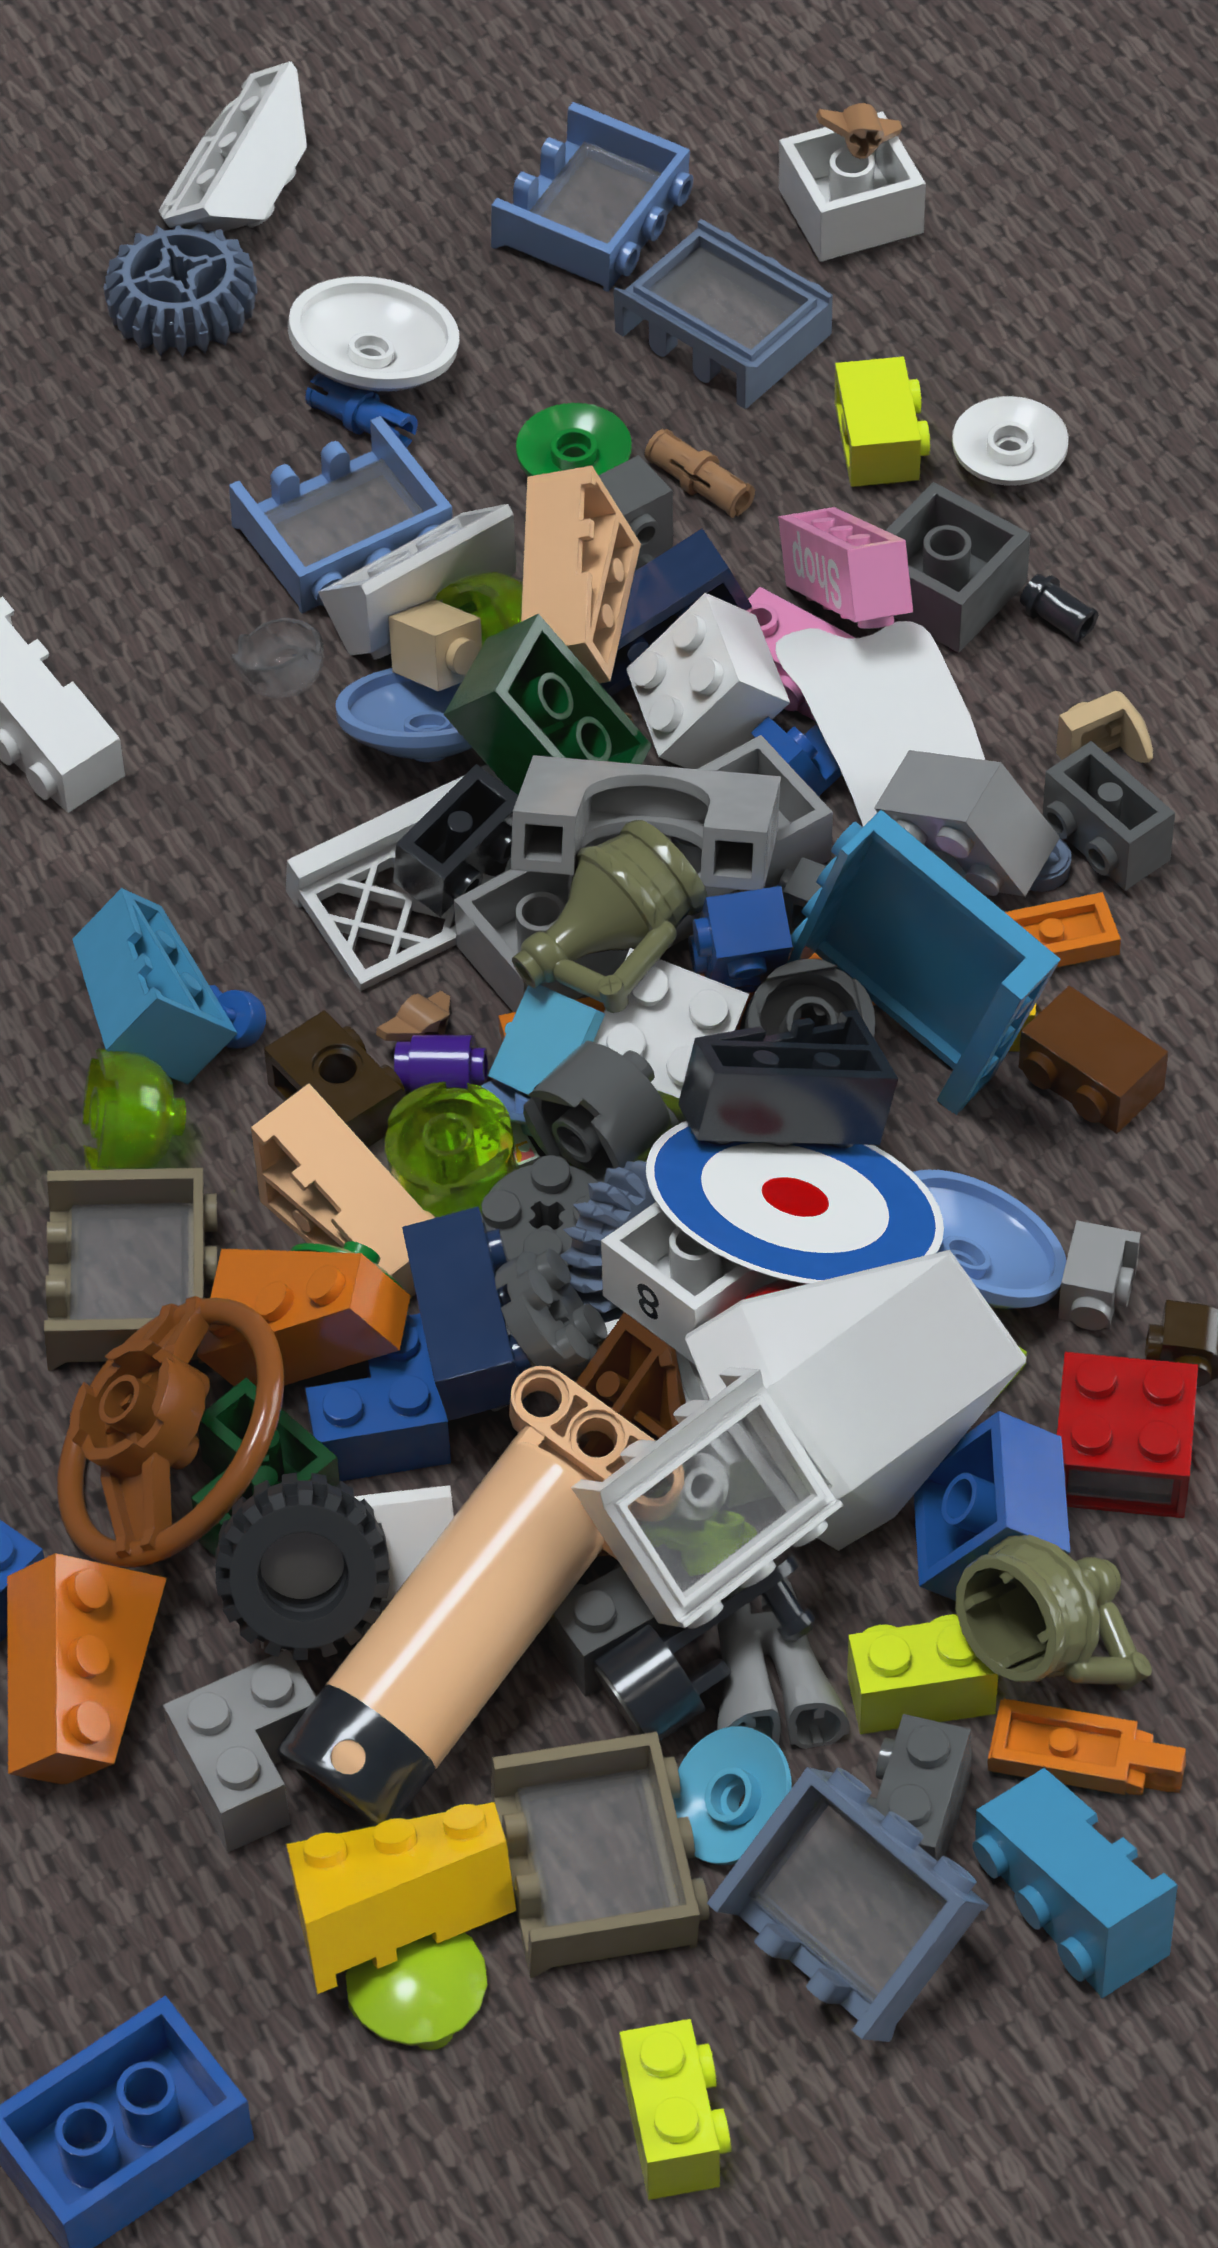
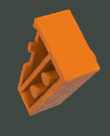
[197,1249,411,1387]
[7,1553,167,1784]

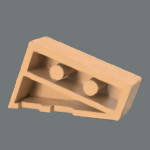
[521,465,641,683]

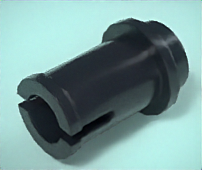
[1020,574,1099,642]

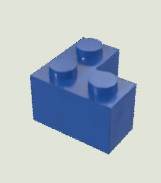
[305,1314,451,1481]

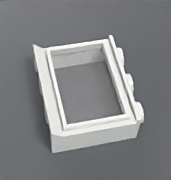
[571,1367,843,1629]

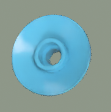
[673,1726,791,1865]

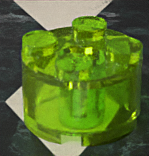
[384,1082,519,1218]

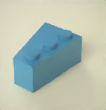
[72,888,237,1084]
[972,1768,1177,1998]

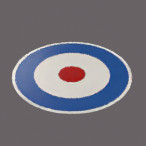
[646,1121,944,1284]

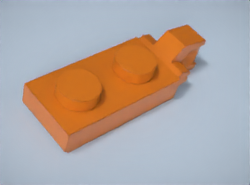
[988,1698,1186,1795]

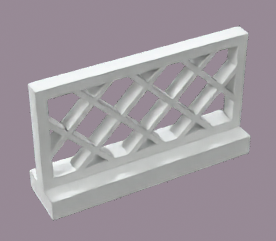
[286,765,511,992]

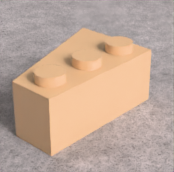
[251,1083,435,1298]

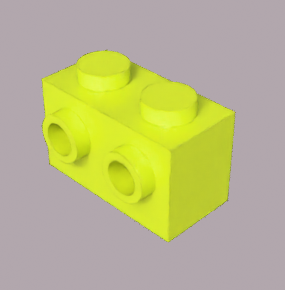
[834,356,930,487]
[847,1614,998,1734]
[619,2019,731,2200]

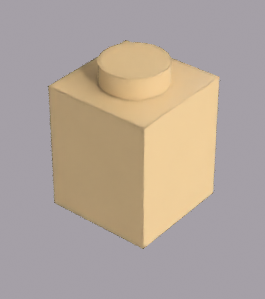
[388,599,482,691]

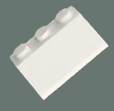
[318,504,516,659]
[261,1485,454,1650]

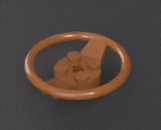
[57,1296,284,1568]

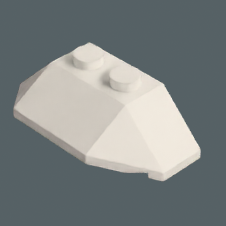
[158,61,307,232]

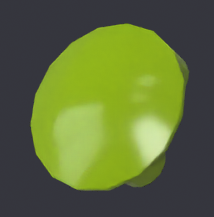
[346,1932,488,2050]

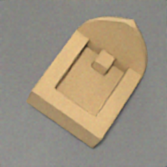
[1056,691,1153,763]

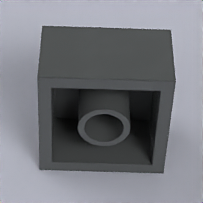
[885,482,1031,653]

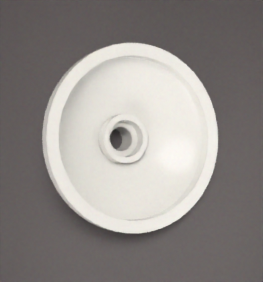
[288,276,459,391]

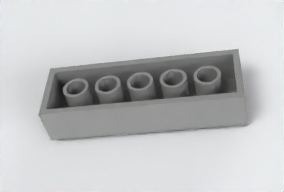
[454,735,833,1012]

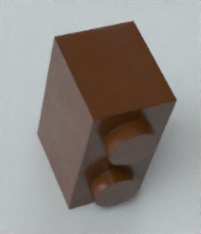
[1018,985,1168,1134]

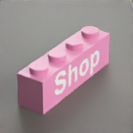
[778,507,913,629]

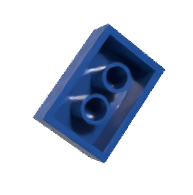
[0,1995,254,2248]

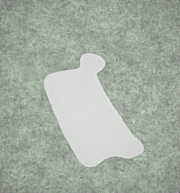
[776,621,985,881]

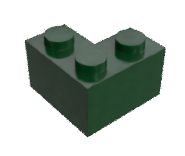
[191,1378,340,1557]

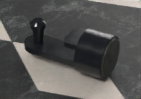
[593,1554,815,1742]

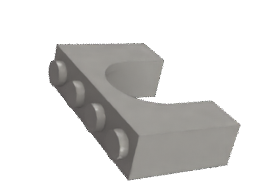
[511,755,781,890]

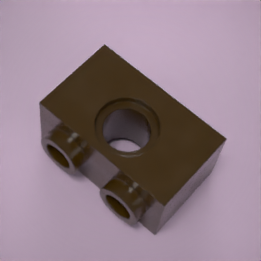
[264,1010,405,1148]

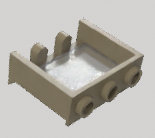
[44,1168,218,1371]
[491,1732,709,1979]

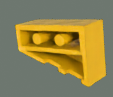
[286,1802,516,1994]

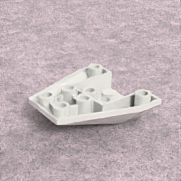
[685,1250,1026,1551]

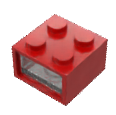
[1057,1352,1198,1518]

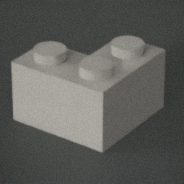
[874,750,1060,896]
[163,1650,316,1853]

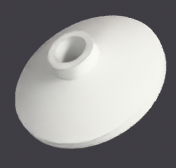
[952,396,1069,485]

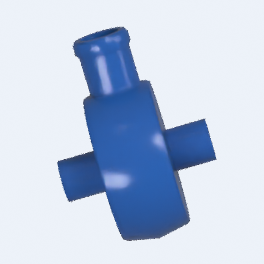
[209,985,266,1048]

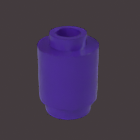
[394,1035,488,1098]

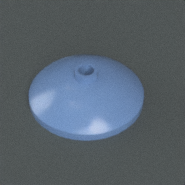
[336,668,472,762]
[913,1170,1067,1309]

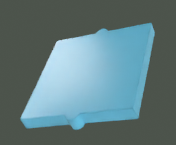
[488,985,605,1095]

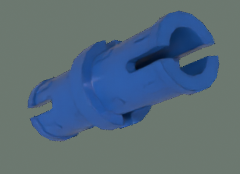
[305,373,418,447]

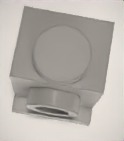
[1058,1220,1141,1330]

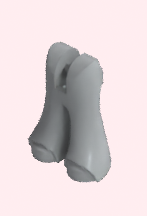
[716,1577,850,1749]

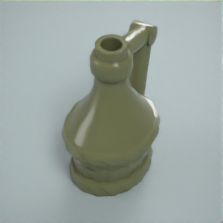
[512,820,708,1013]
[956,1535,1152,1691]

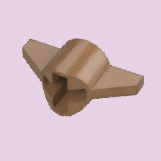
[816,103,902,159]
[376,991,450,1041]

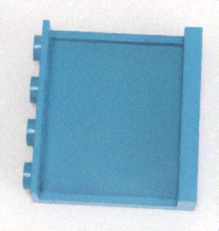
[787,810,1061,1115]

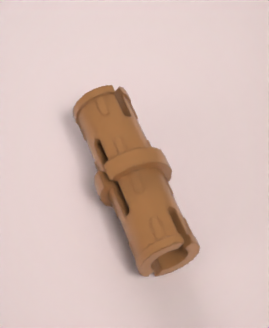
[645,429,755,518]

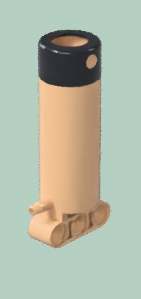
[277,1366,684,1828]

